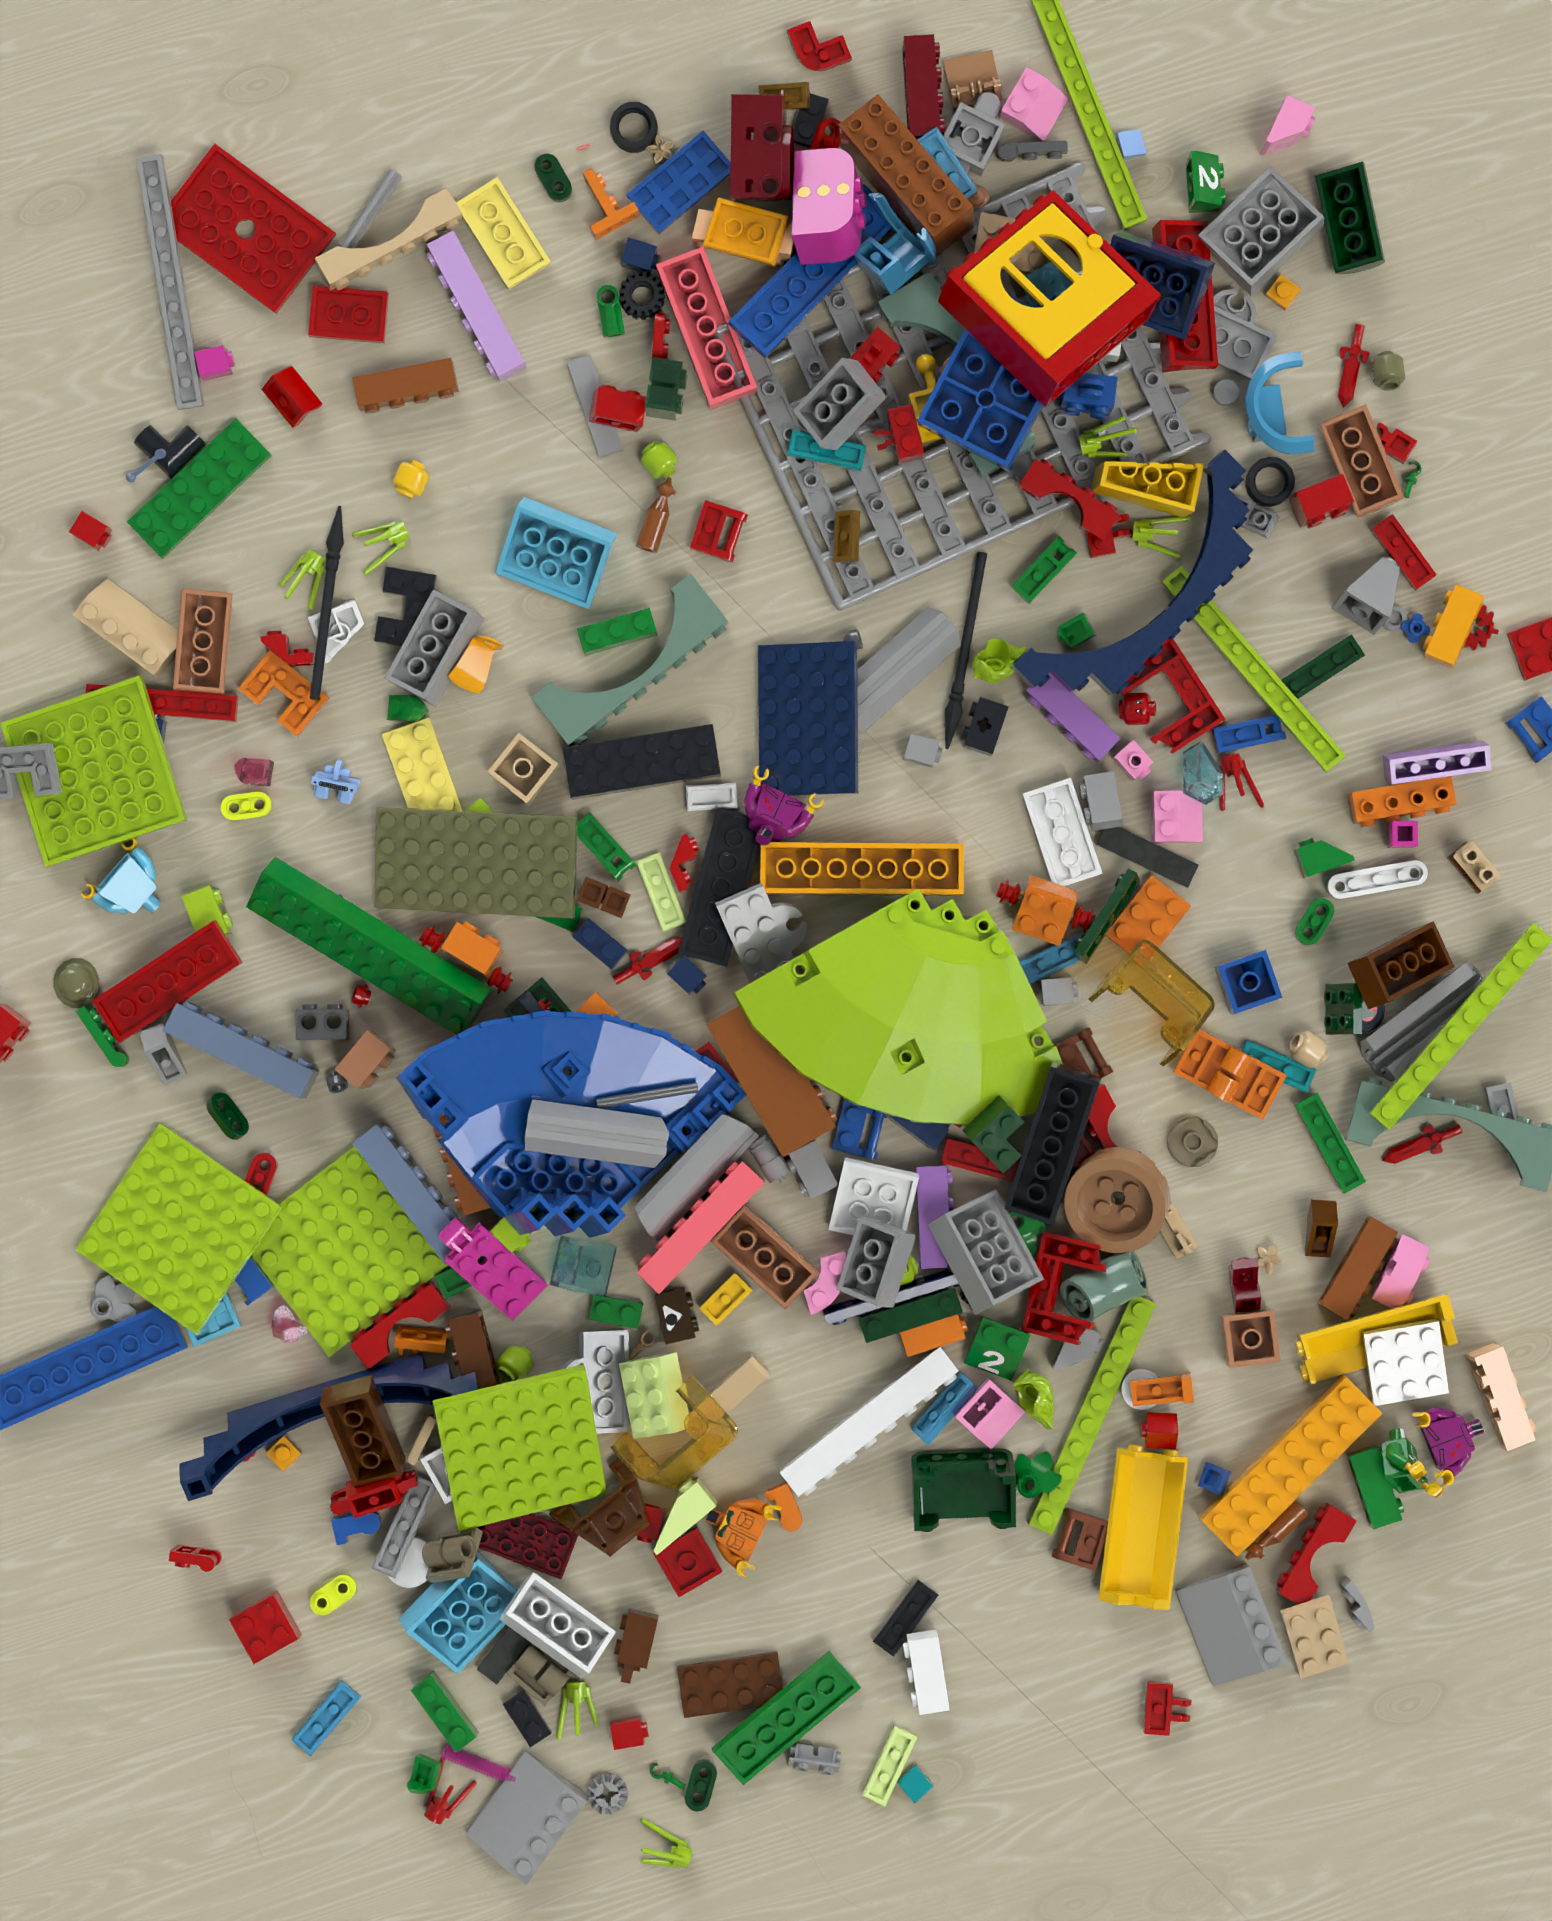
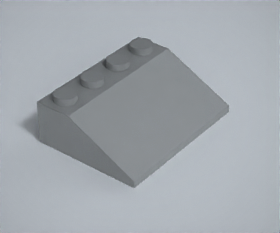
[1198,166,1324,296]
[927,1189,1044,1315]
[1175,1563,1287,1686]
[466,1751,587,1885]

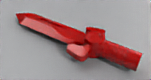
[1338,324,1370,408]
[612,937,681,985]
[1382,1124,1463,1164]

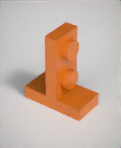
[583,168,640,240]
[1130,1372,1194,1406]

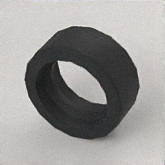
[610,102,658,153]
[1245,457,1295,507]

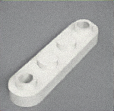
[1327,860,1428,899]

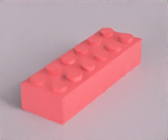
[656,247,757,411]
[637,1160,765,1294]

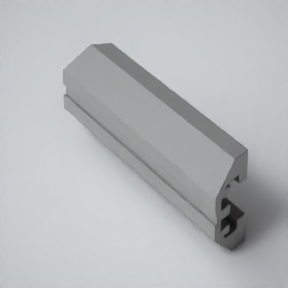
[857,607,961,733]
[1360,961,1484,1082]
[525,1099,669,1168]
[635,1115,759,1242]

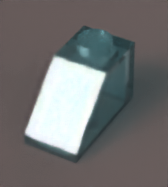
[1183,741,1223,805]

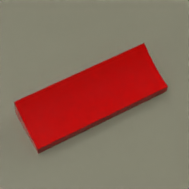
[1152,220,1218,373]

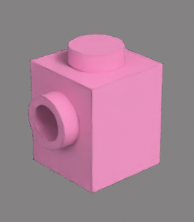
[1112,740,1153,781]

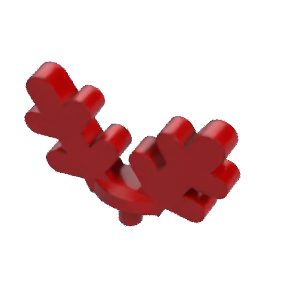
[1464,605,1499,651]

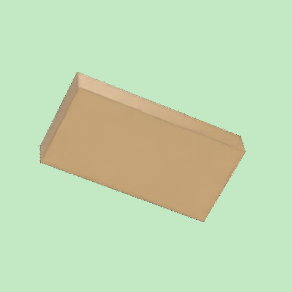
[406,1414,437,1466]

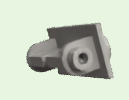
[788,1743,841,1775]

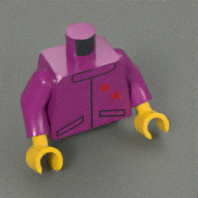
[743,766,824,845]
[1412,1407,1484,1487]

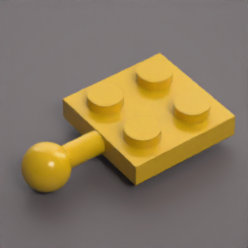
[908,354,943,444]

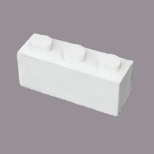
[903,1629,950,1715]

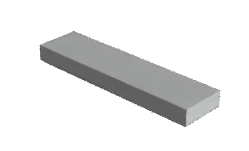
[567,354,623,458]
[372,1475,436,1579]

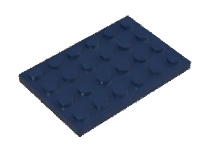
[758,641,859,796]

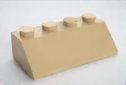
[73,578,178,679]

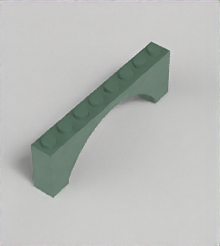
[877,271,1036,479]
[531,573,728,747]
[1346,1077,1552,1192]

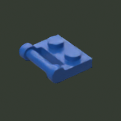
[1505,696,1552,763]
[832,1100,886,1160]

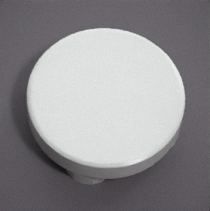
[388,1536,429,1588]

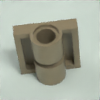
[422,1527,483,1583]
[506,1643,573,1706]

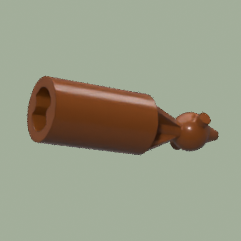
[636,477,676,553]
[1245,1500,1309,1560]

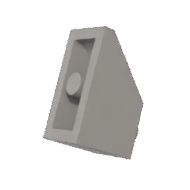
[1041,978,1078,1006]
[139,1022,187,1085]
[1051,1329,1103,1370]

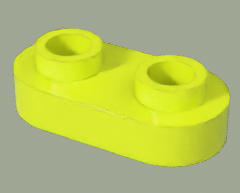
[221,792,272,821]
[310,1574,357,1615]

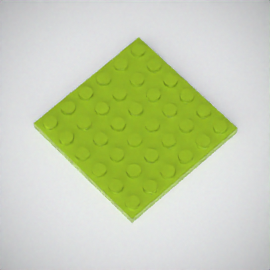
[0,675,188,867]
[75,1123,283,1335]
[251,1146,448,1357]
[433,1364,607,1531]

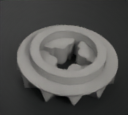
[587,1773,628,1815]

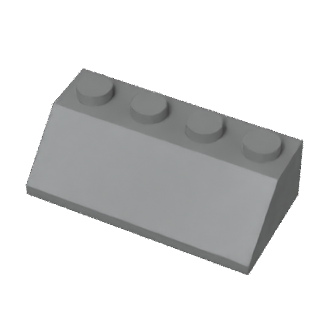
[385,590,484,707]

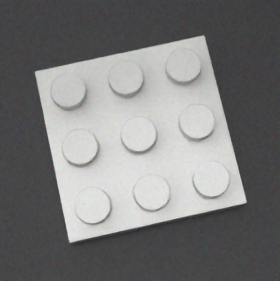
[829,1157,919,1235]
[1362,1318,1449,1406]

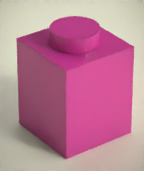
[194,345,235,381]
[1387,821,1418,848]

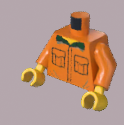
[705,1498,782,1579]

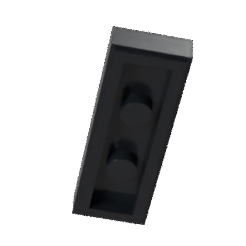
[873,1579,939,1657]

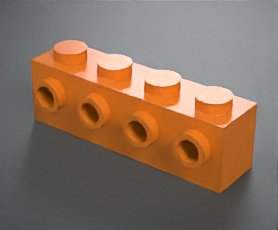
[1348,776,1457,827]

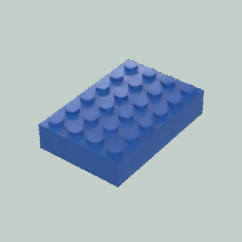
[917,294,1077,472]

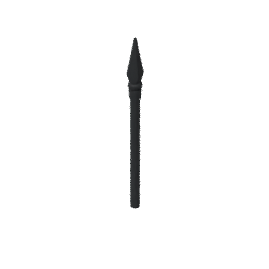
[310,506,344,700]
[945,552,987,749]

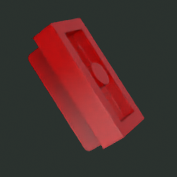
[261,366,322,428]

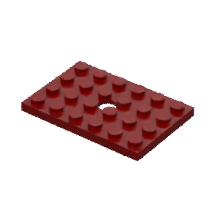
[171,143,336,314]

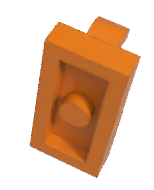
[394,1326,448,1355]

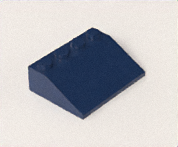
[1108,230,1215,340]

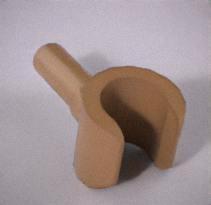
[629,1331,656,1360]

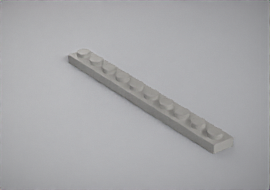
[136,154,204,410]

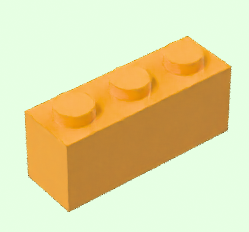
[1423,584,1484,669]

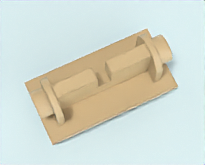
[1160,1203,1199,1259]

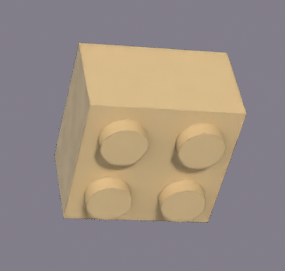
[487,733,560,806]

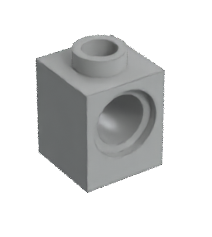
[903,733,943,768]

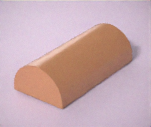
[1319,404,1404,518]
[173,588,233,695]
[710,1204,819,1310]

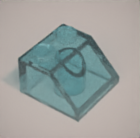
[549,1235,617,1297]

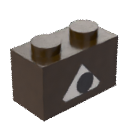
[655,1287,700,1345]

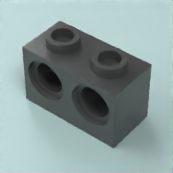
[295,1004,349,1040]

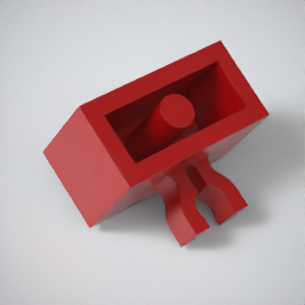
[849,327,900,384]
[873,404,924,464]

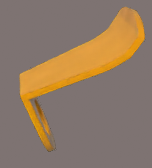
[448,636,504,694]

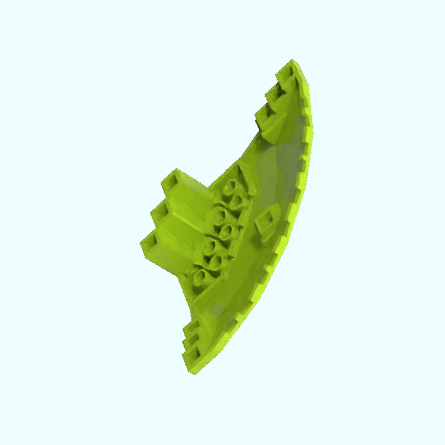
[733,889,1063,1126]

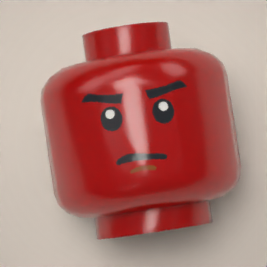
[1119,693,1156,725]

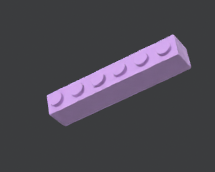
[426,231,526,381]

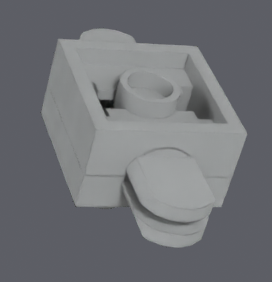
[943,92,1006,176]

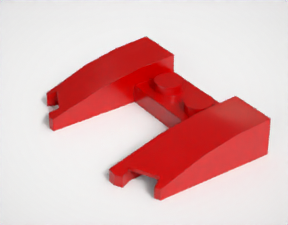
[1120,639,1226,754]
[1021,1232,1106,1345]

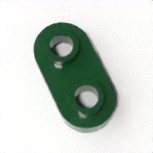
[534,153,572,202]
[206,1093,249,1140]
[685,1759,717,1812]

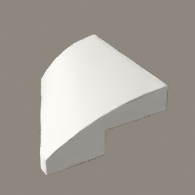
[308,599,364,663]

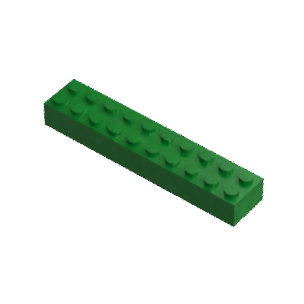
[246,857,492,1035]

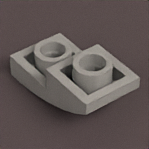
[1233,493,1280,539]
[1340,1577,1374,1632]

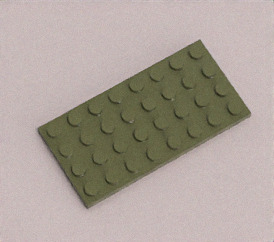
[374,807,578,918]

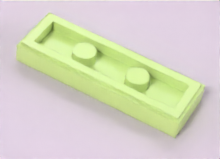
[636,852,686,932]
[862,1725,918,1806]

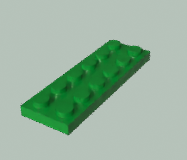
[127,418,272,559]
[711,1650,861,1785]

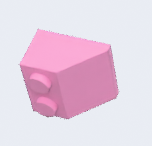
[1000,67,1068,142]
[1260,95,1316,156]
[1151,791,1203,844]

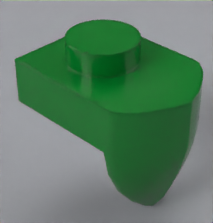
[1057,613,1096,648]
[387,695,429,721]
[407,1754,442,1794]

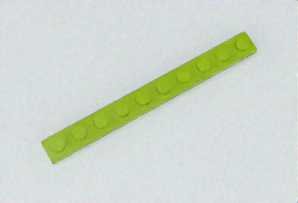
[1030,0,1148,231]
[1162,565,1346,773]
[1368,923,1552,1130]
[1028,1296,1156,1535]

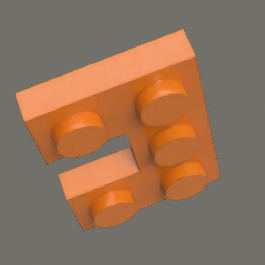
[238,650,330,737]

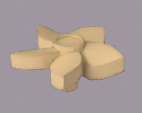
[645,134,675,165]
[1258,1244,1283,1275]

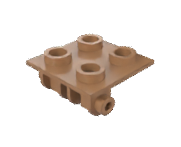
[943,50,1002,109]

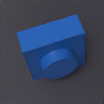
[1198,1462,1231,1496]

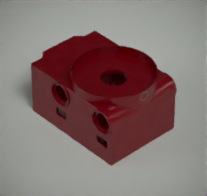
[730,90,794,202]

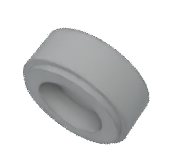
[1213,379,1239,406]
[1383,606,1407,632]

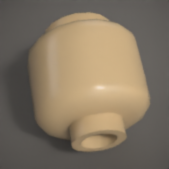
[1289,1031,1328,1068]

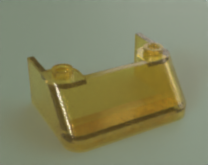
[1088,940,1215,1067]
[610,1375,738,1489]

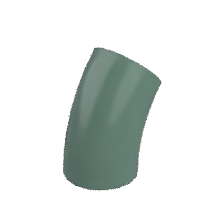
[1060,1251,1148,1322]

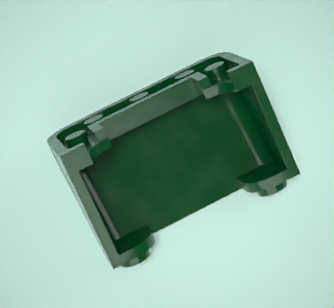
[911,1448,1016,1532]

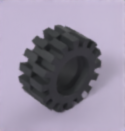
[619,271,665,320]

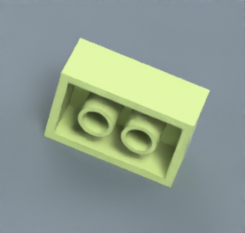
[619,1352,691,1439]

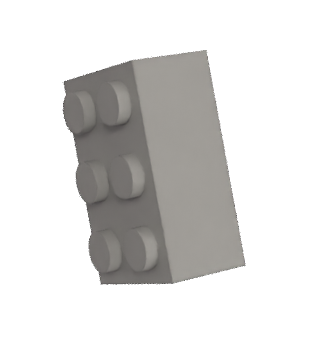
[793,357,887,450]
[836,1217,916,1308]

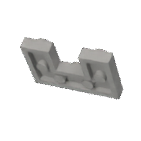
[0,742,62,799]

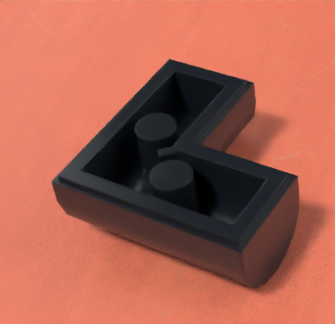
[134,425,206,479]

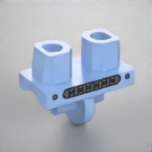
[311,760,361,804]

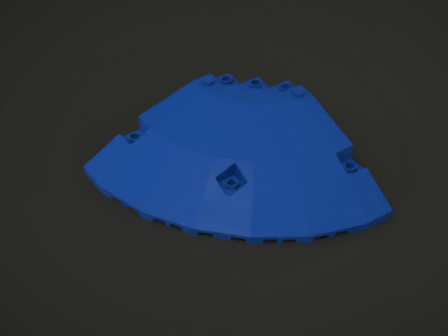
[396,1010,746,1238]

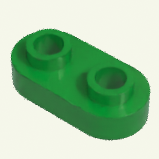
[1295,898,1334,945]

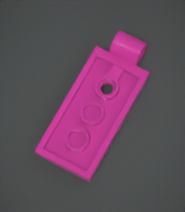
[438,1217,548,1321]

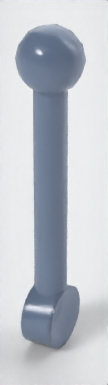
[126,449,166,482]

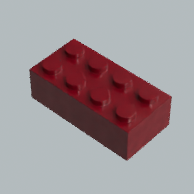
[902,34,945,139]

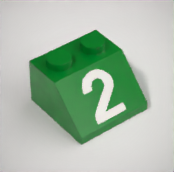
[1186,151,1226,213]
[964,1316,1030,1381]

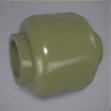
[1371,351,1405,391]

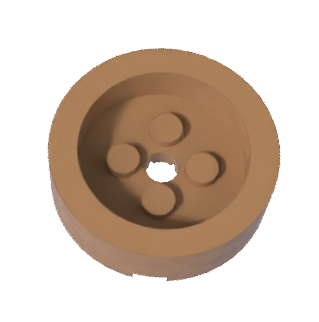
[1064,1147,1170,1253]

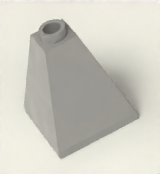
[1332,557,1400,635]

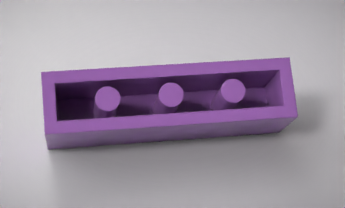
[1025,672,1120,762]
[1383,740,1492,784]
[915,1165,953,1269]

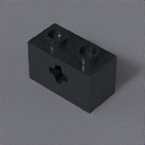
[960,697,1009,756]

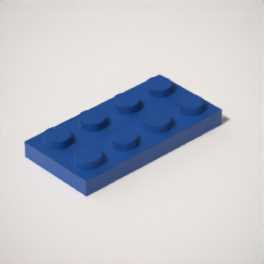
[626,131,731,234]

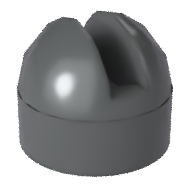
[843,629,863,650]
[327,1071,348,1093]

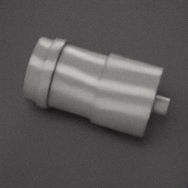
[749,1134,790,1183]

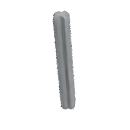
[339,169,402,248]

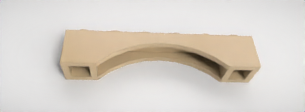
[315,188,462,291]

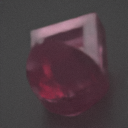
[234,758,274,786]
[271,1304,307,1343]

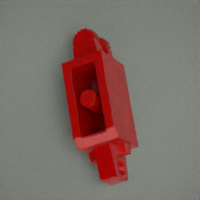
[330,1469,418,1519]

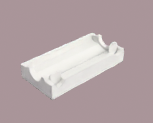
[1023,778,1103,887]

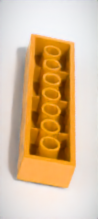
[760,842,964,896]
[1199,1375,1383,1557]

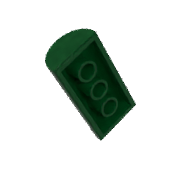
[1315,161,1385,275]

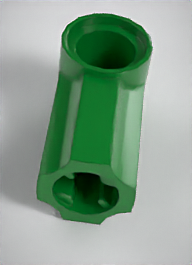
[597,285,625,338]

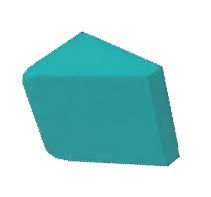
[897,1764,933,1803]

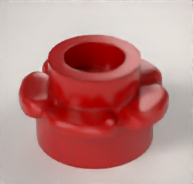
[351,984,371,1008]

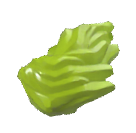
[972,638,1027,684]
[1012,1369,1055,1430]

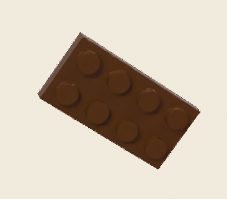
[677,1651,783,1718]

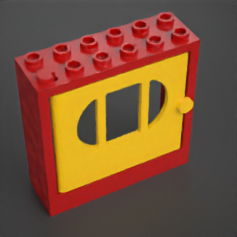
[938,190,1161,407]

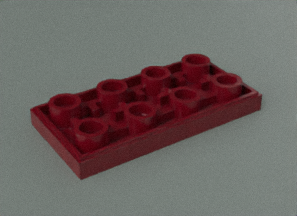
[477,1513,578,1580]

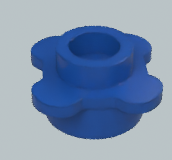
[1401,613,1430,643]

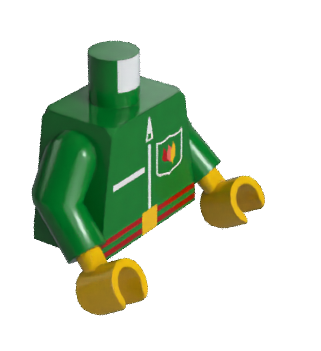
[1382,1428,1445,1498]

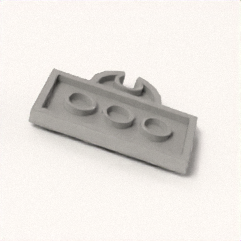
[1213,289,1277,381]
[715,883,807,983]
[560,1329,629,1434]

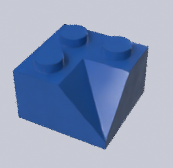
[1214,950,1283,1015]

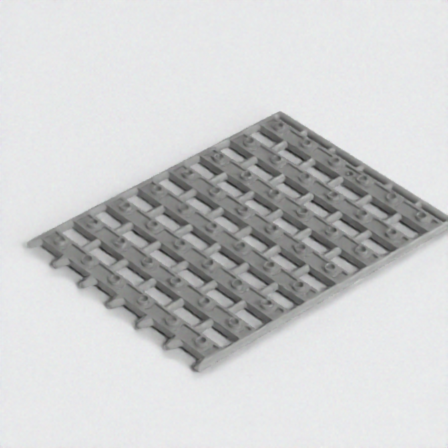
[710,162,1211,611]

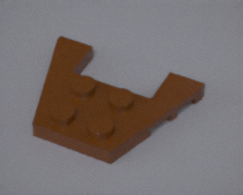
[549,1451,650,1557]

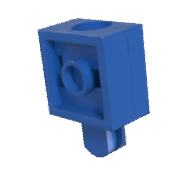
[1059,373,1118,419]

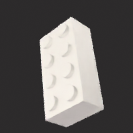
[499,1572,616,1678]

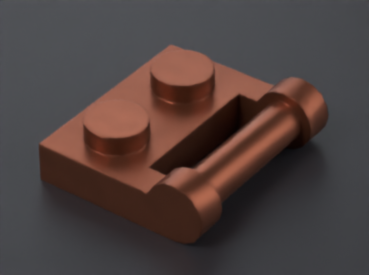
[1055,1027,1114,1078]
[1051,1508,1108,1571]

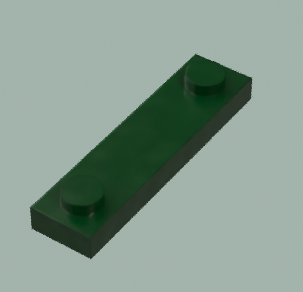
[1281,634,1365,699]
[1074,868,1140,964]
[858,1288,963,1343]

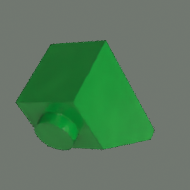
[1294,838,1355,878]

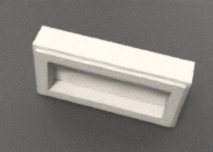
[686,783,738,812]

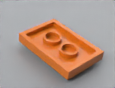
[1105,875,1191,966]

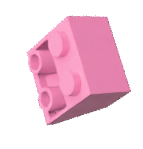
[954,1378,1025,1449]

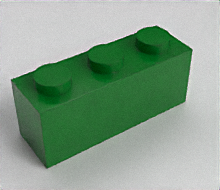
[577,608,658,656]
[1346,1445,1404,1529]
[411,1671,479,1752]

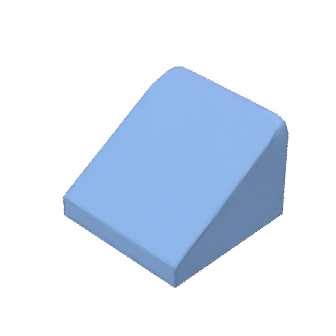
[1116,130,1147,160]

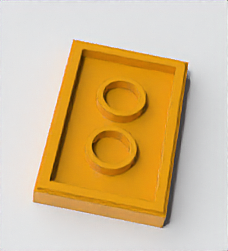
[703,198,790,267]

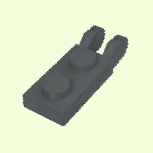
[996,141,1068,162]

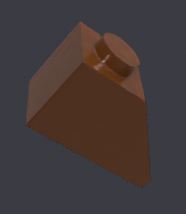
[1305,1199,1338,1258]

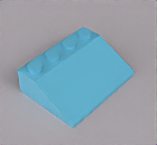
[495,497,618,610]
[399,1552,518,1674]

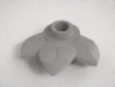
[90,1275,137,1323]

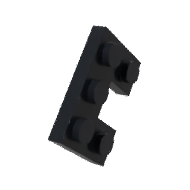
[374,567,437,646]

